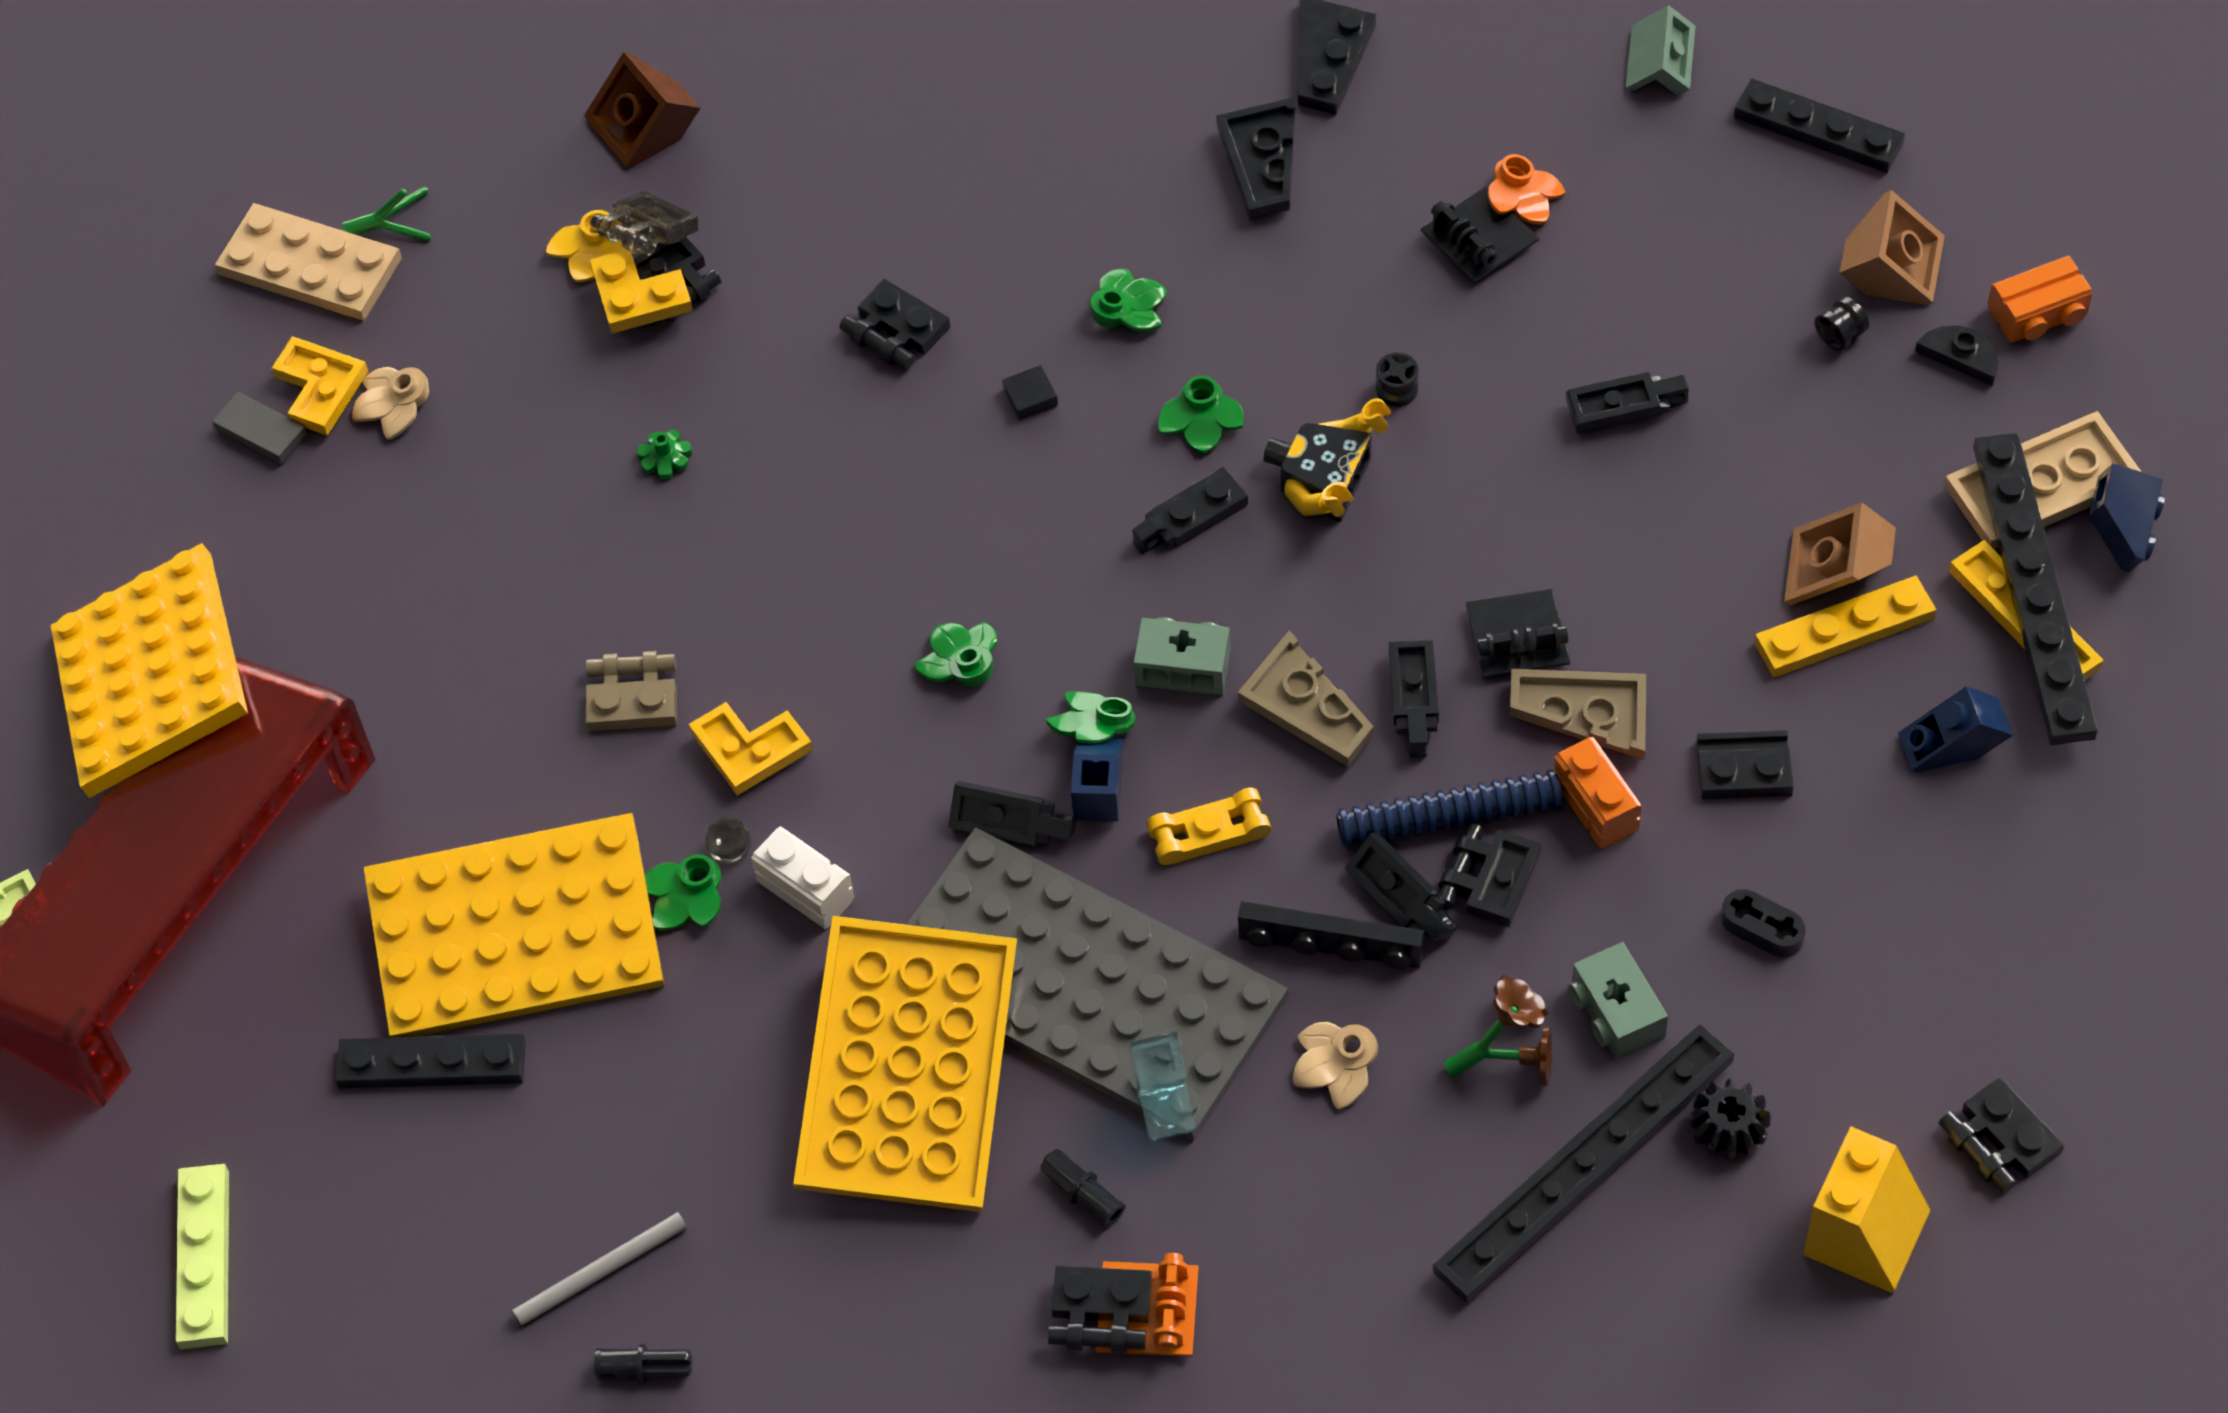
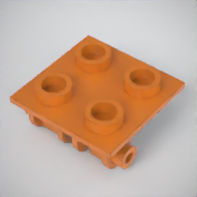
[1096,1253,1199,1357]

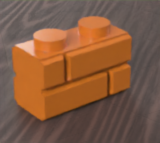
[1987,256,2092,343]
[1554,737,1642,849]

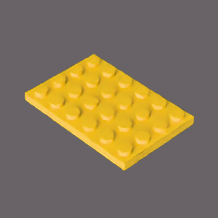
[50,543,248,798]
[364,813,665,1037]
[793,916,1017,1212]

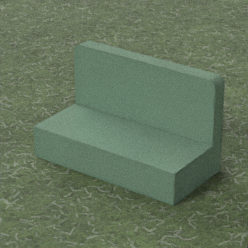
[1626,5,1696,96]

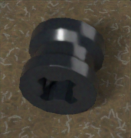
[1814,297,1869,351]
[1376,352,1419,407]

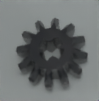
[1689,1077,1771,1162]

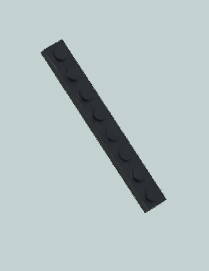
[1973,432,2098,745]
[1433,1024,1734,1304]

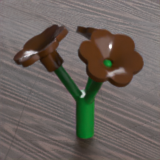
[1444,975,1552,1086]

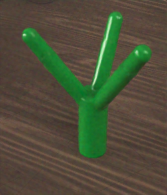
[342,187,431,241]

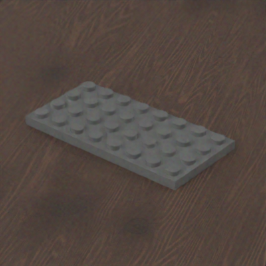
[906,827,1289,1142]

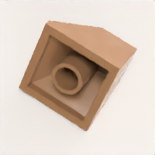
[1839,190,1945,305]
[1784,502,1896,606]

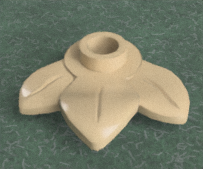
[352,367,429,440]
[1293,1022,1378,1110]

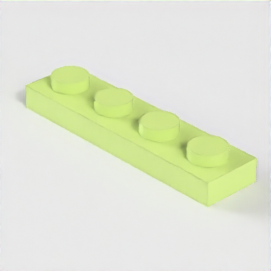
[176,1164,229,1350]

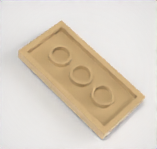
[215,203,402,321]
[1944,411,2141,549]

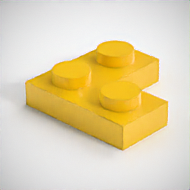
[590,249,693,333]
[272,336,369,436]
[689,702,813,796]

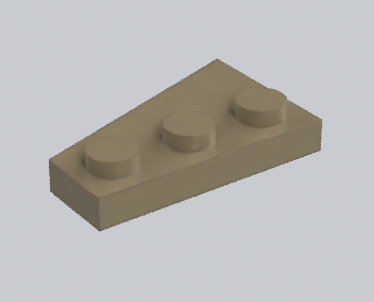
[1238,630,1374,767]
[1510,669,1646,760]

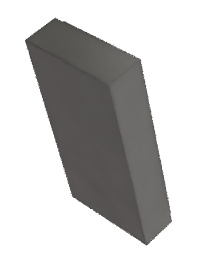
[212,391,307,464]

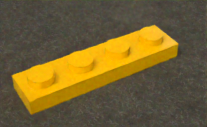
[1949,540,2104,681]
[1754,575,1937,678]

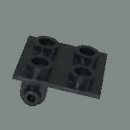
[1421,186,1539,283]
[1466,589,1570,678]

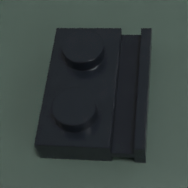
[1696,730,1794,799]

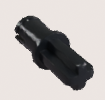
[1040,1149,1126,1228]
[594,1344,693,1383]

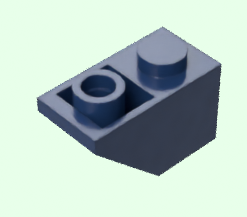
[2089,463,2165,572]
[1898,686,2013,772]
[1071,739,1124,821]

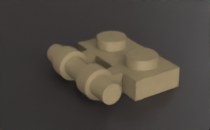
[586,651,677,732]

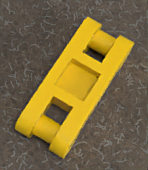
[1146,788,1272,865]

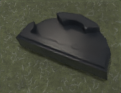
[1915,325,1999,386]

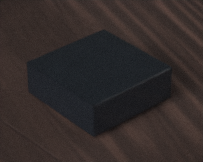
[1002,365,1058,419]

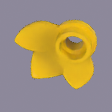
[546,210,629,283]

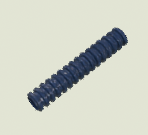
[1336,769,1563,849]

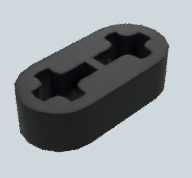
[1721,889,1806,957]

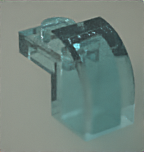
[1129,1031,1196,1142]

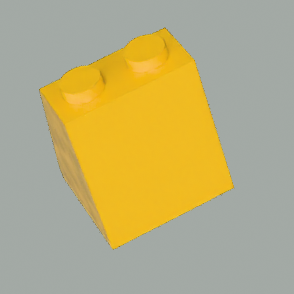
[1803,1126,1930,1294]

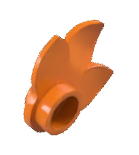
[1487,154,1565,225]

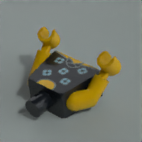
[1263,398,1391,522]

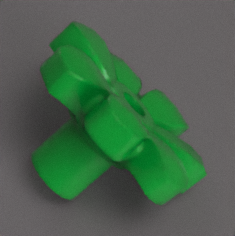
[637,429,692,480]

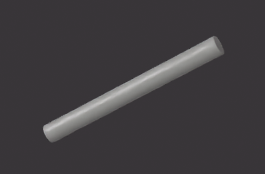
[512,1212,687,1326]

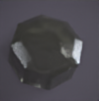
[705,817,752,864]

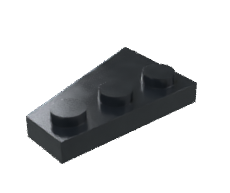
[1298,0,1376,115]
[1216,97,1296,220]

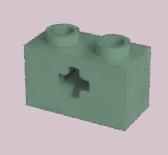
[1134,617,1231,696]
[1569,942,1668,1060]

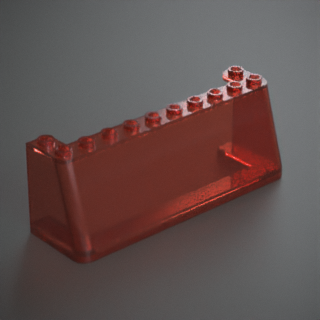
[0,656,376,1107]

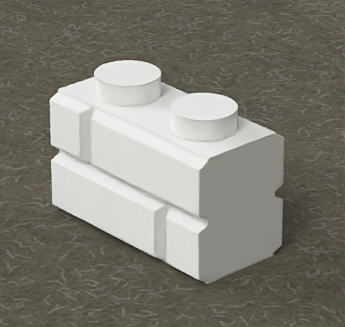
[751,826,855,929]

